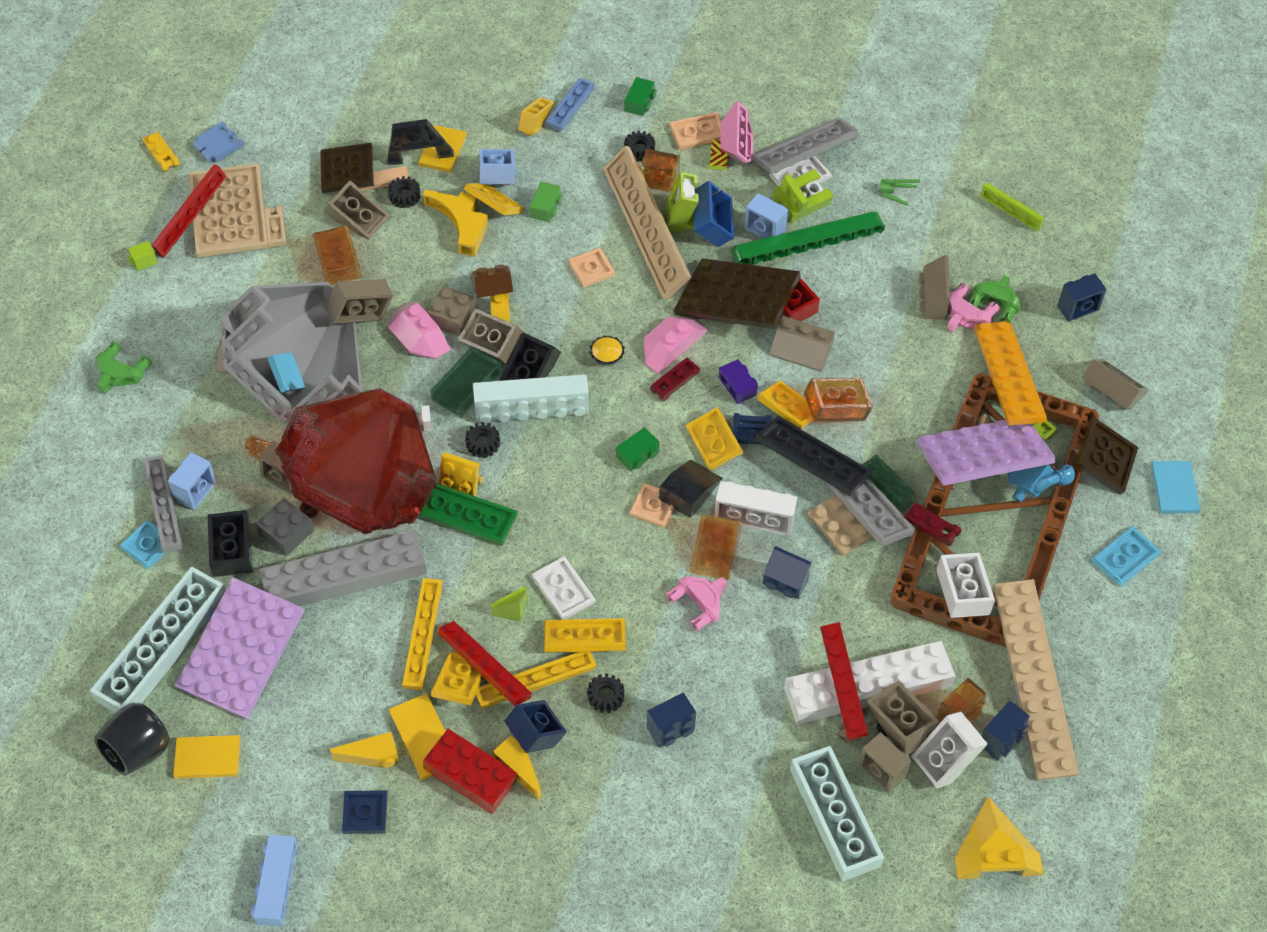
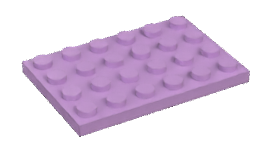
[917,420,1055,486]
[175,578,305,719]

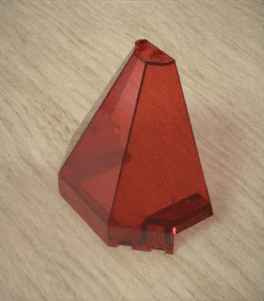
[274,388,437,534]

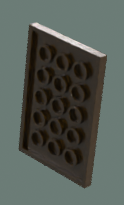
[674,258,801,330]

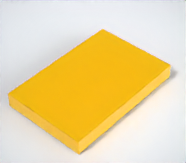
[418,125,467,173]
[464,183,525,215]
[757,380,823,429]
[685,407,743,471]
[431,651,483,706]
[173,735,241,779]

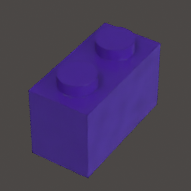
[718,359,758,404]

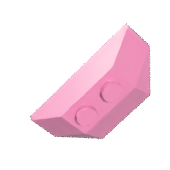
[720,101,753,163]
[388,302,450,359]
[644,316,708,374]

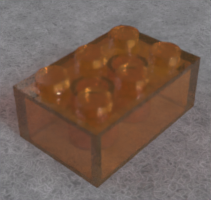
[312,225,362,285]
[804,378,873,422]

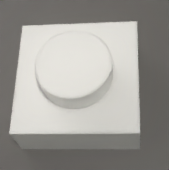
[419,406,432,432]

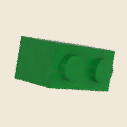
[624,77,657,116]
[615,427,660,471]

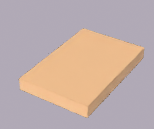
[669,112,722,150]

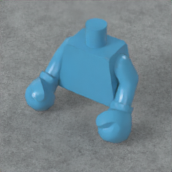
[1008,465,1075,503]

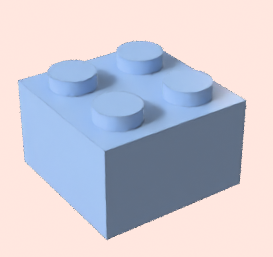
[479,149,515,186]
[745,193,788,239]
[168,453,216,511]

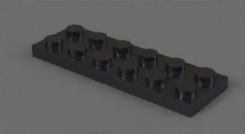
[755,416,872,496]

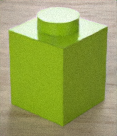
[127,241,158,271]

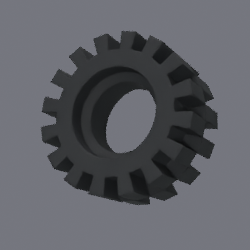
[624,130,655,162]
[388,176,421,208]
[465,422,500,458]
[587,673,624,713]

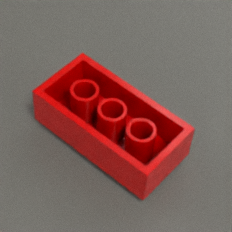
[423,728,517,815]

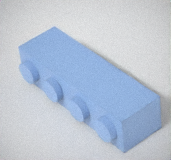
[251,835,297,927]

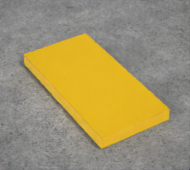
[544,618,626,652]
[389,693,445,781]

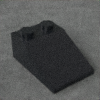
[499,332,561,381]
[659,460,723,518]

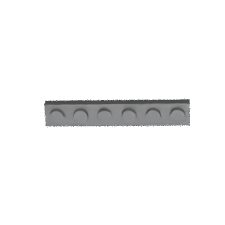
[143,455,182,553]

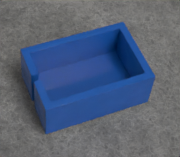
[693,181,734,247]

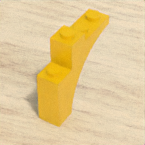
[423,190,488,257]

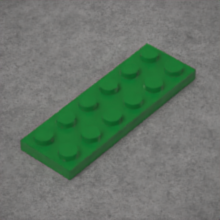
[395,475,518,546]

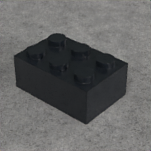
[207,510,253,577]

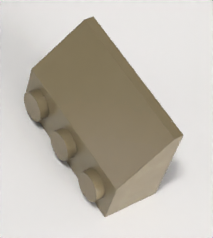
[919,255,950,320]
[769,316,835,372]
[1081,359,1149,410]

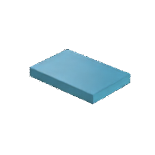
[1151,461,1200,513]
[1091,526,1162,587]

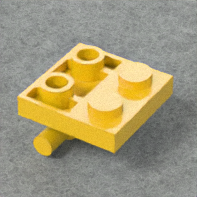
[439,452,483,496]

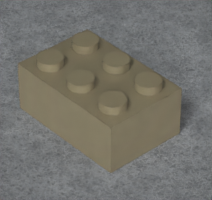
[325,279,393,324]

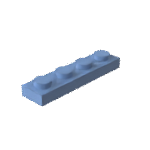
[546,78,594,132]

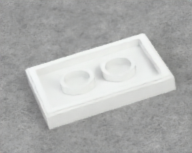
[769,155,832,186]
[531,556,596,620]

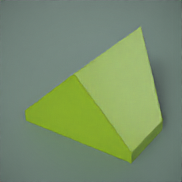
[490,586,528,622]

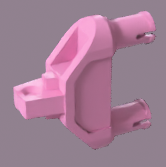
[947,283,999,332]
[665,576,727,631]

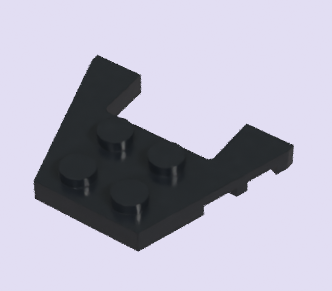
[387,119,454,165]

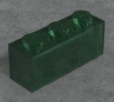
[862,454,916,513]

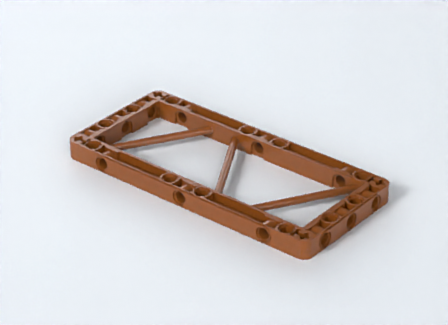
[890,373,1099,647]

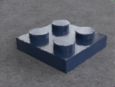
[342,790,388,834]

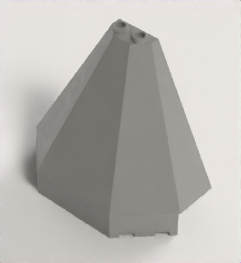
[220,282,363,425]

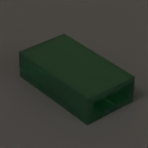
[430,346,502,418]

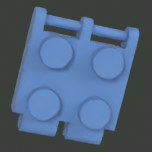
[193,122,244,162]

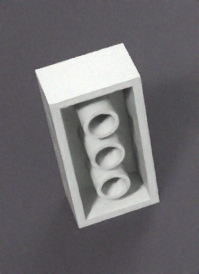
[714,481,797,536]

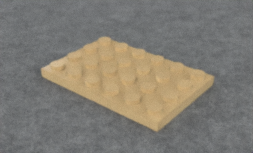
[189,163,269,258]

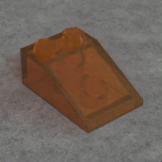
[690,514,742,580]

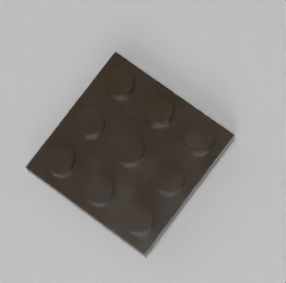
[320,142,374,193]
[1075,417,1138,495]

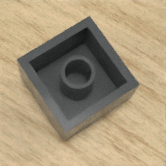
[256,498,314,556]

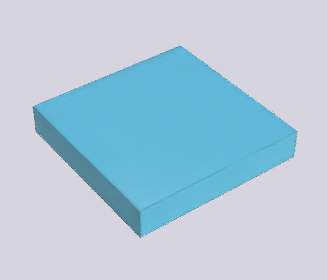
[267,353,305,393]
[119,519,166,569]

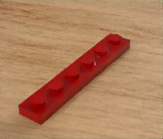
[151,164,227,257]
[437,621,532,706]
[820,622,869,740]

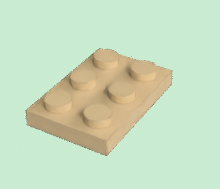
[807,495,873,556]

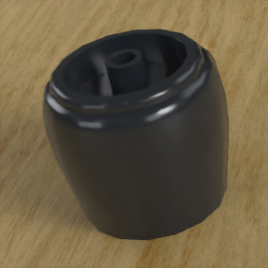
[94,702,169,776]

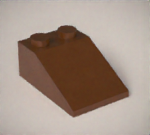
[470,264,513,298]

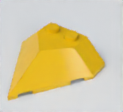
[955,796,1043,879]

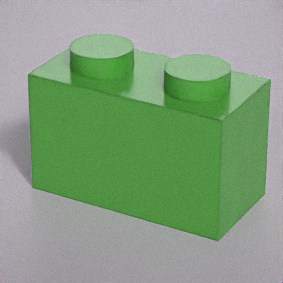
[529,181,563,222]

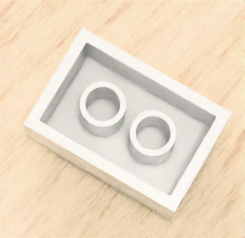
[937,553,995,618]
[911,712,987,789]

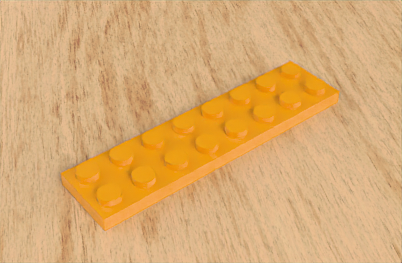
[974,321,1047,426]

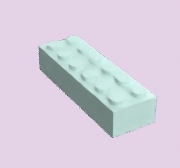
[473,374,589,423]
[790,746,884,882]

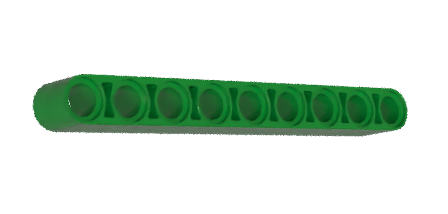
[731,211,885,265]

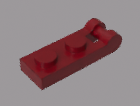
[650,357,700,402]
[905,502,962,546]

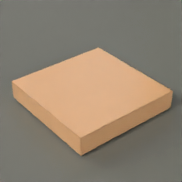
[568,248,615,288]
[629,483,674,528]

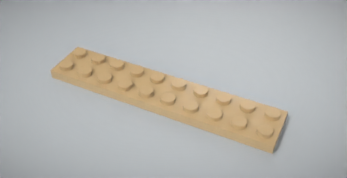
[603,146,691,299]
[993,579,1079,781]

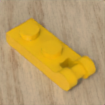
[142,132,180,172]

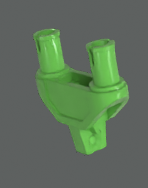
[968,275,1021,323]
[96,341,152,394]

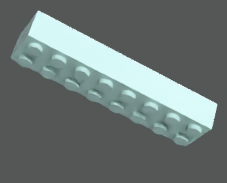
[90,567,226,713]

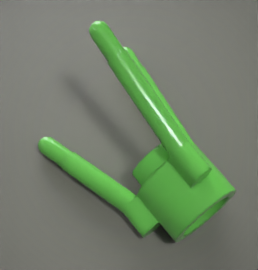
[879,179,920,206]

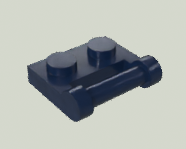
[733,413,772,445]

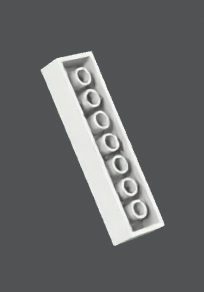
[784,641,956,724]

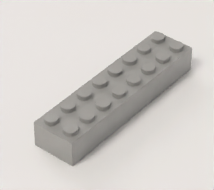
[260,530,427,606]

